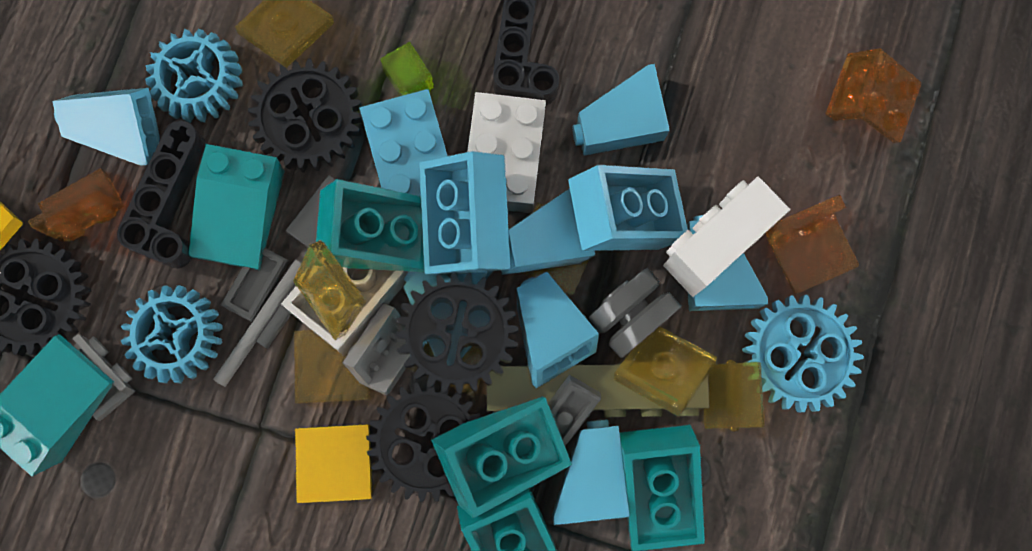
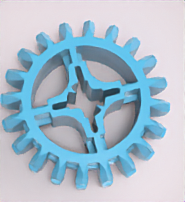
[145,28,243,123]
[120,285,223,383]

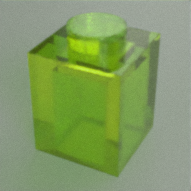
[380,42,434,96]

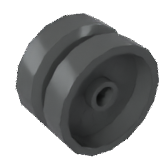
[587,267,682,359]

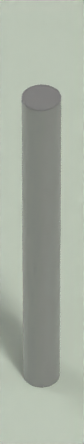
[213,259,307,387]

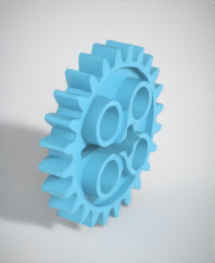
[742,295,864,412]

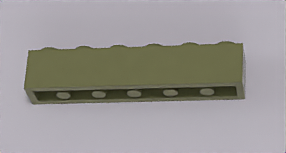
[487,363,709,418]

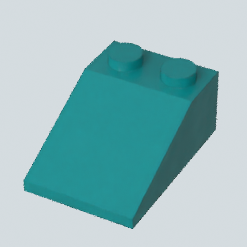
[189,144,285,270]
[314,179,425,272]
[0,334,114,476]
[431,397,572,518]
[619,425,705,551]
[457,488,558,551]

